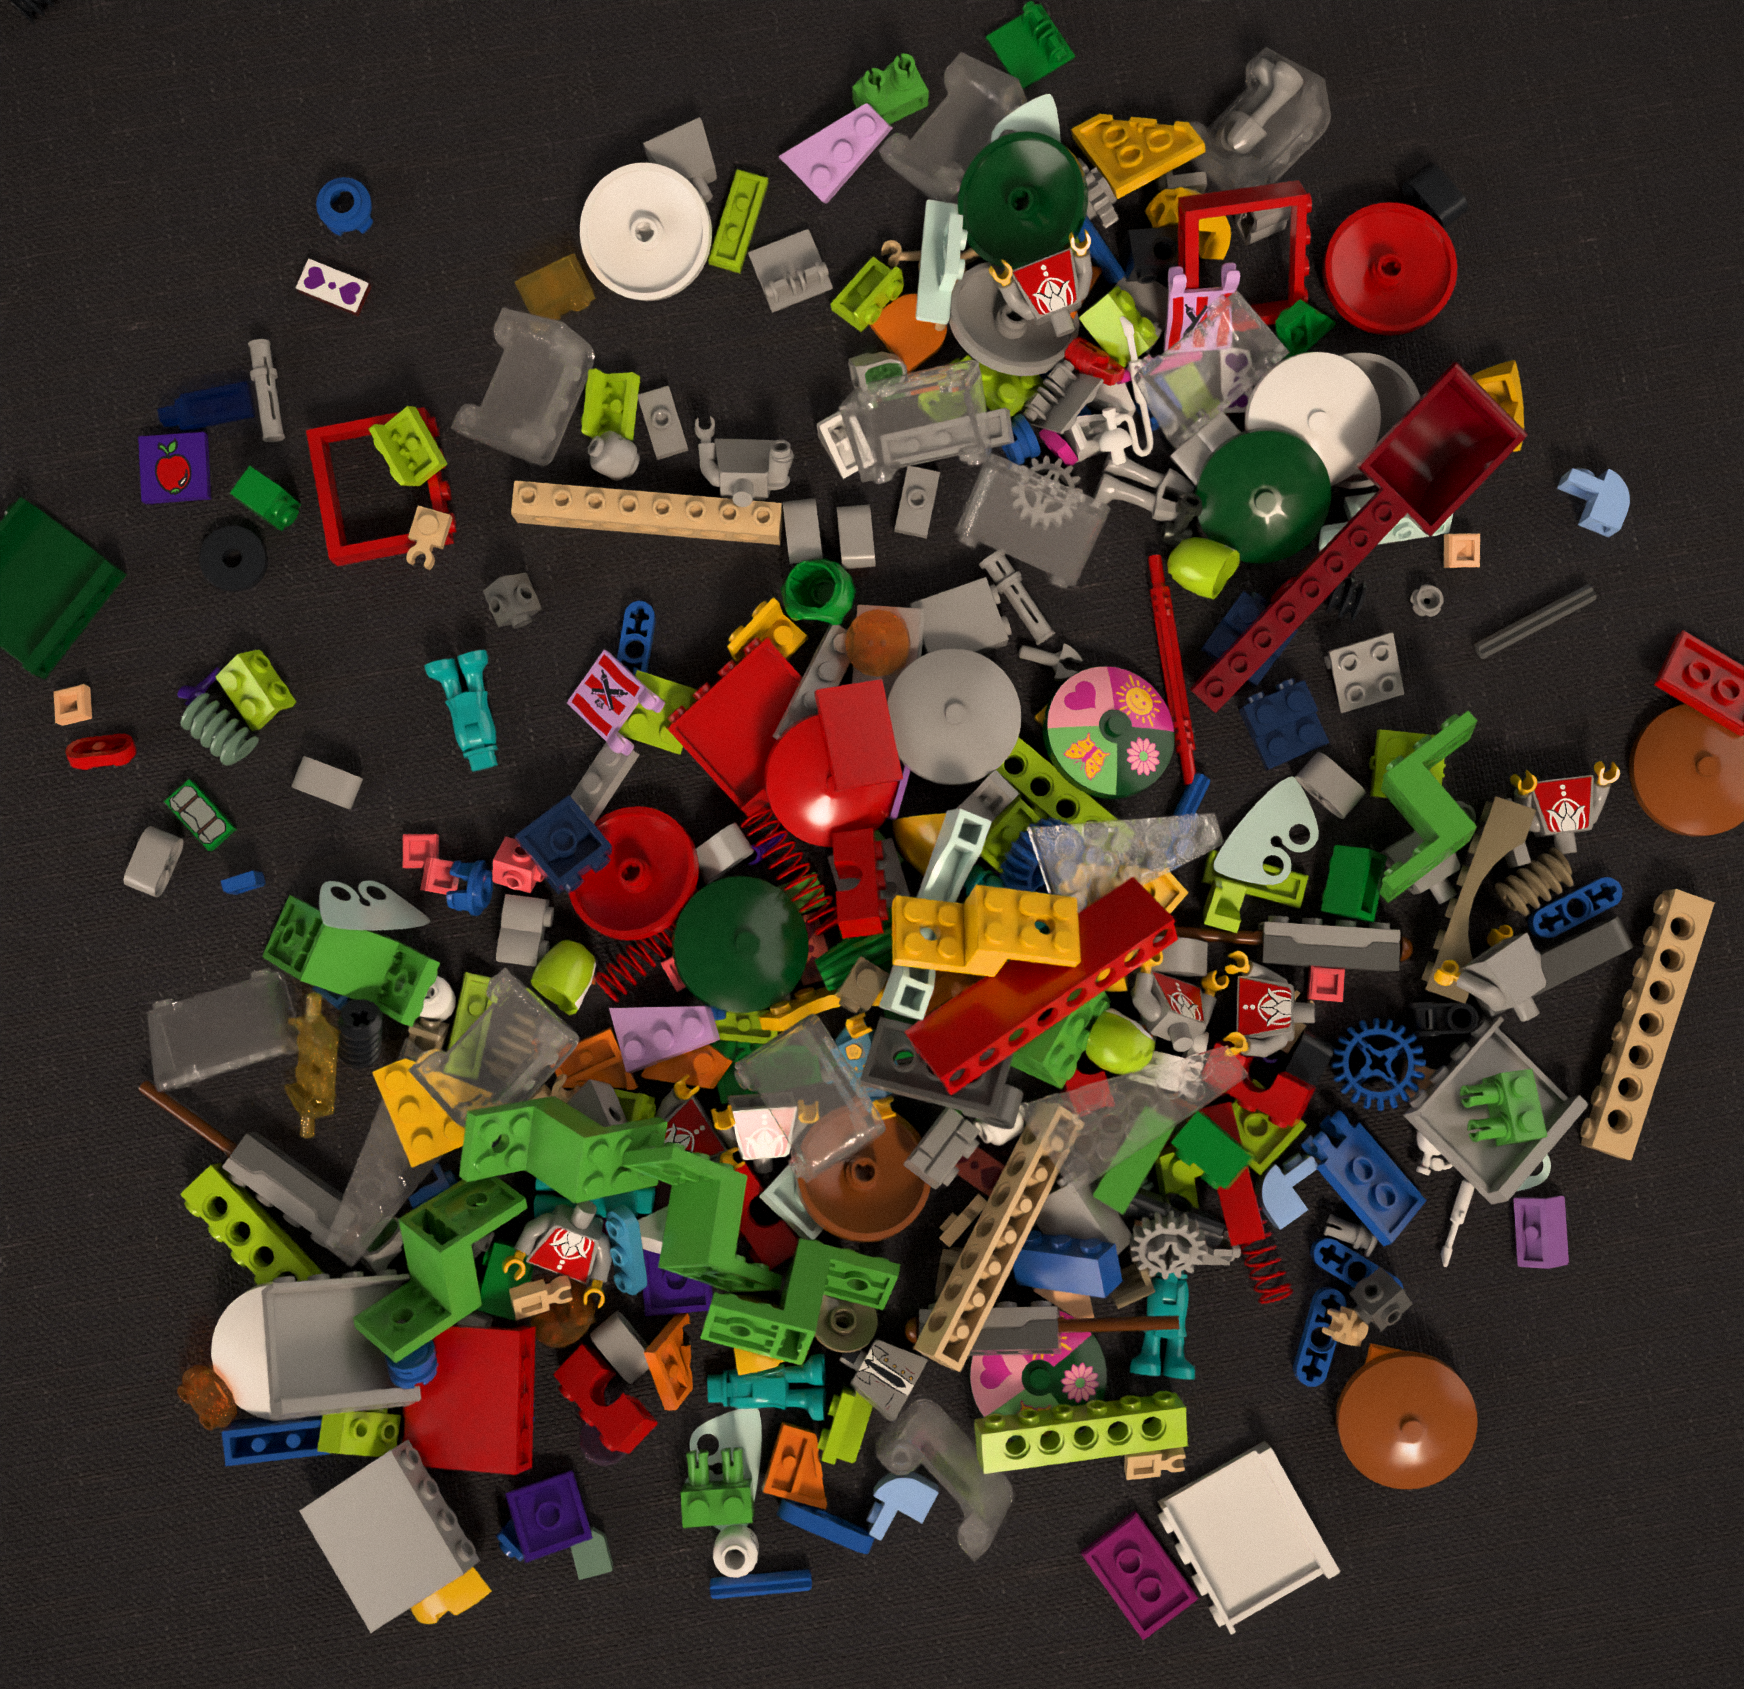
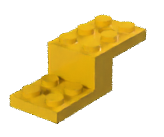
[892,885,1080,977]

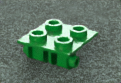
[986,1,1075,91]

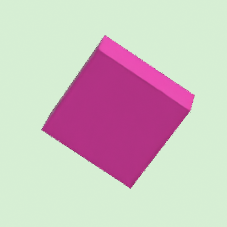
[1039,429,1079,467]

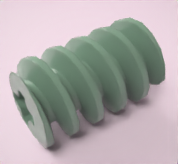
[180,693,259,766]

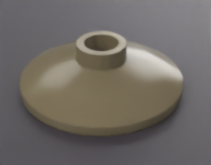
[815,1295,878,1353]

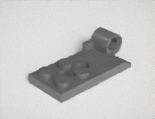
[860,1017,1023,1129]

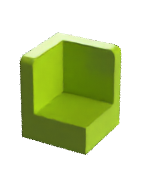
[1203,876,1247,933]

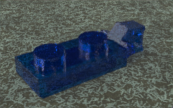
[157,382,255,430]

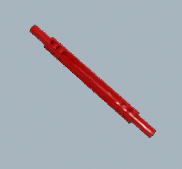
[1148,554,1196,785]

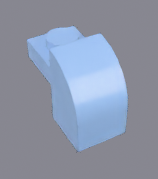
[1557,468,1630,537]
[1255,1153,1318,1230]
[866,1470,939,1541]

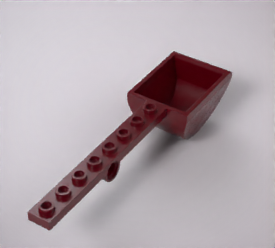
[1190,362,1528,713]

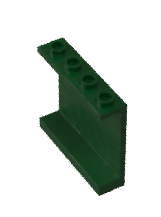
[0,497,127,679]

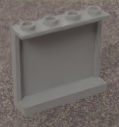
[1403,1016,1589,1205]
[262,1269,421,1420]
[300,1440,480,1633]

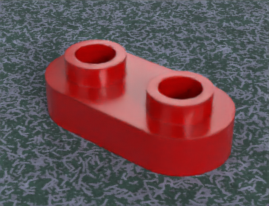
[65,734,137,770]

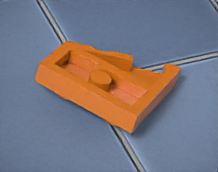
[761,1422,827,1510]

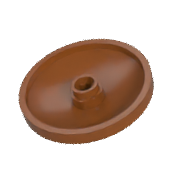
[1629,704,1744,837]
[795,1104,931,1242]
[1336,1351,1478,1489]

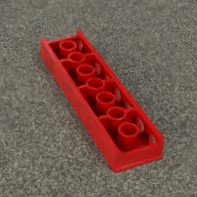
[904,876,1178,1095]

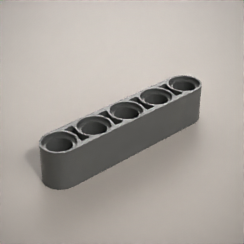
[1474,916,1634,1018]

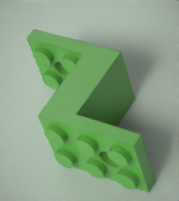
[1379,711,1477,903]
[262,895,440,1027]
[934,979,1111,1115]
[459,1096,667,1203]
[622,1142,782,1293]
[353,1176,527,1363]
[700,1238,900,1365]

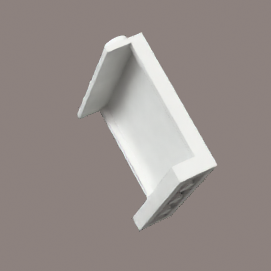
[1158,1441,1340,1635]

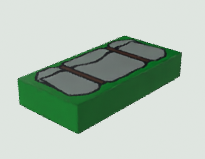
[164,779,237,852]

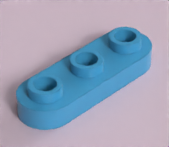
[606,1205,647,1295]

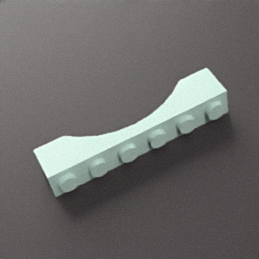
[879,809,992,1021]

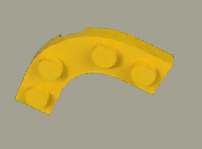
[758,979,888,1031]

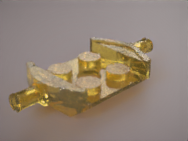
[285,993,339,1138]

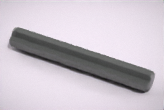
[1474,585,1597,659]

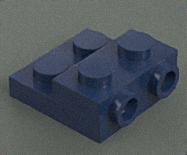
[1201,591,1298,688]
[1239,678,1330,771]
[515,795,612,894]

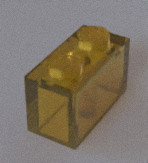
[514,253,595,327]

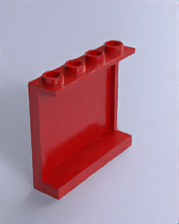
[666,637,802,817]
[402,1325,536,1475]

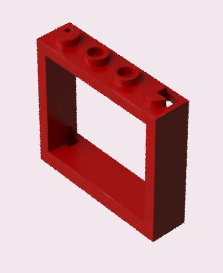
[1178,180,1312,330]
[306,407,457,566]

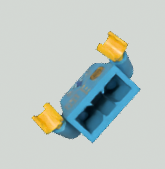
[819,1012,897,1120]

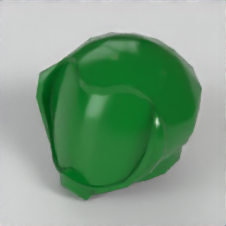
[780,558,856,625]

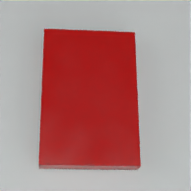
[1654,630,1744,737]
[814,679,903,792]

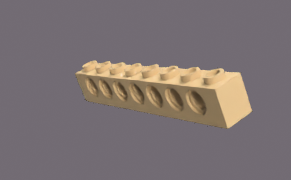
[511,481,783,545]
[1580,889,1715,1161]
[913,1102,1084,1372]

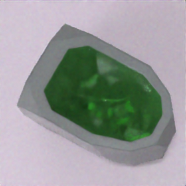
[848,352,907,396]
[351,1216,403,1276]

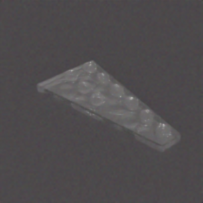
[1018,1045,1248,1194]

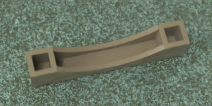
[1421,796,1536,1004]

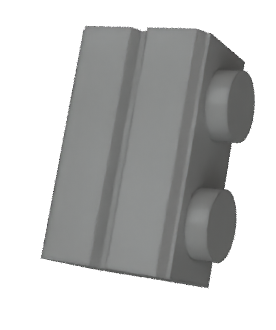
[903,1107,980,1189]

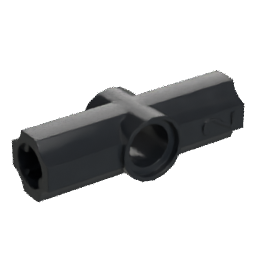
[1119,1188,1226,1247]

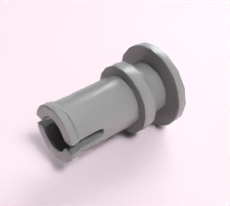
[1323,1214,1378,1257]

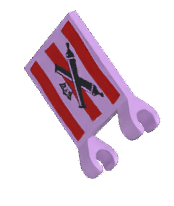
[1163,262,1240,353]
[567,650,665,756]

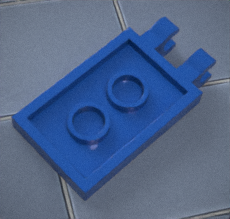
[1301,1110,1427,1246]

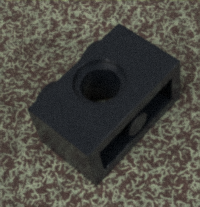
[1120,226,1178,284]

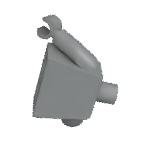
[695,416,794,507]

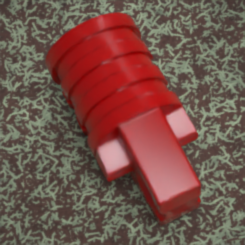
[1064,337,1125,386]

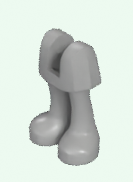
[1215,58,1304,154]
[1092,451,1195,522]

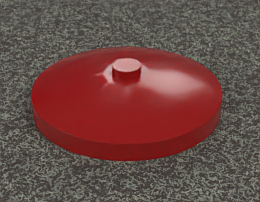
[1322,202,1457,335]
[764,713,900,847]
[569,806,699,940]

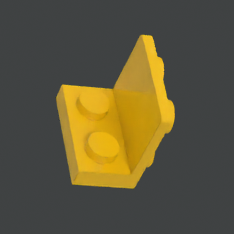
[728,597,808,663]

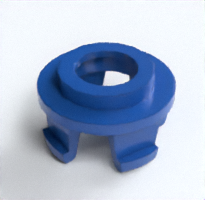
[316,177,373,236]
[446,860,493,916]

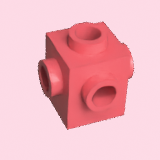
[492,836,544,894]

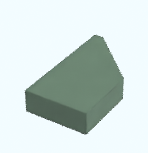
[571,1527,614,1580]

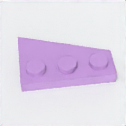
[778,103,893,204]
[609,1006,720,1073]

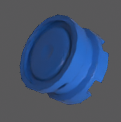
[1001,413,1041,467]
[385,1339,438,1389]

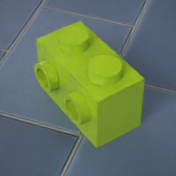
[1079,285,1158,367]
[317,1408,401,1457]

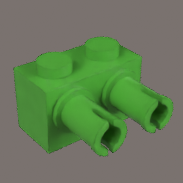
[852,53,929,125]
[1460,1069,1548,1146]
[681,1447,755,1528]

